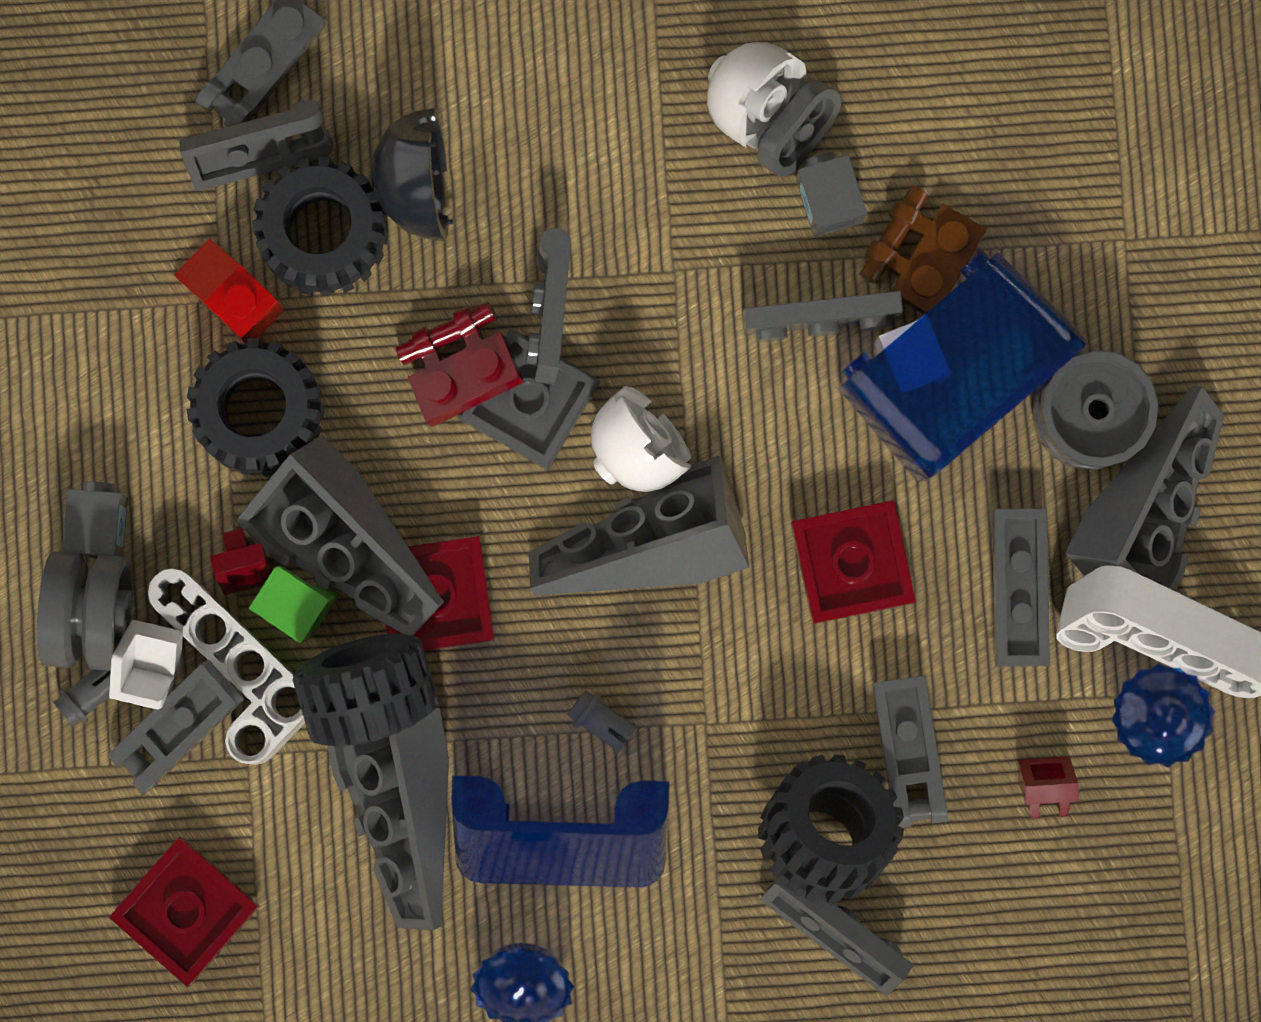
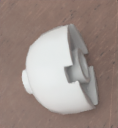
[707,42,807,149]
[591,386,691,492]

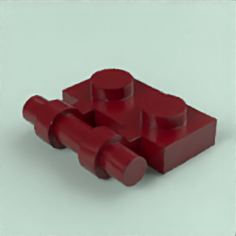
[395,302,524,427]

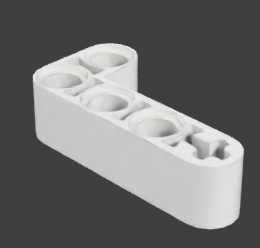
[1056,565,1261,698]
[148,569,305,765]

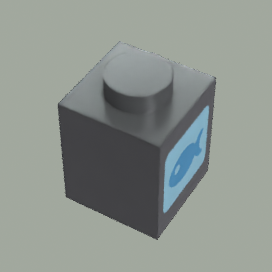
[796,152,867,238]
[62,481,128,558]

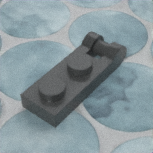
[196,0,326,127]
[179,99,334,192]
[526,228,571,384]
[108,660,244,795]
[872,675,948,828]

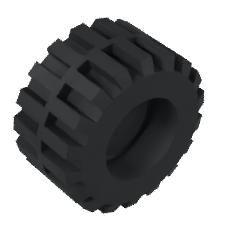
[252,157,388,296]
[186,338,324,476]
[292,634,439,746]
[758,754,904,903]

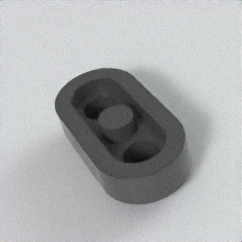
[758,80,841,176]

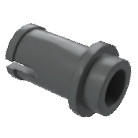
[53,670,111,726]
[567,690,637,753]

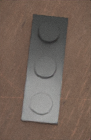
[742,291,903,342]
[992,509,1050,667]
[760,874,914,996]

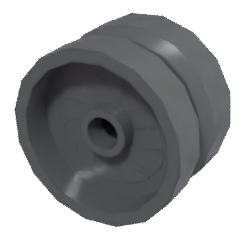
[1032,350,1159,471]
[37,551,133,671]

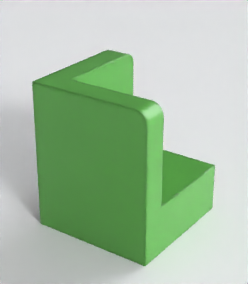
[249,566,340,644]

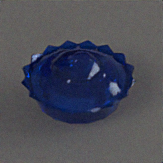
[1112,664,1216,768]
[470,942,575,1022]

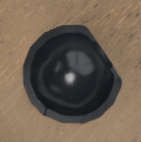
[372,108,454,241]

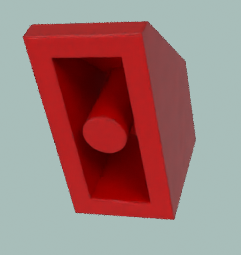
[174,238,285,344]

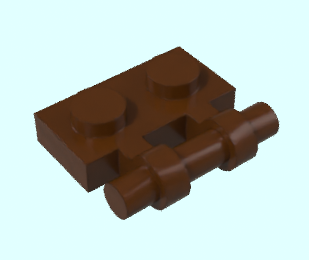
[859,186,987,321]

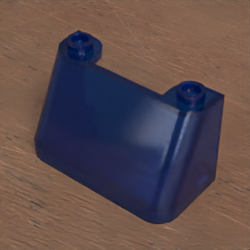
[838,251,1089,483]
[451,775,670,888]

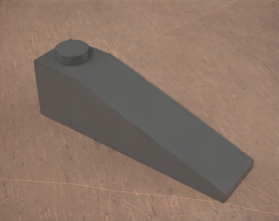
[1065,385,1225,592]
[236,435,443,636]
[529,455,749,595]
[327,707,449,930]

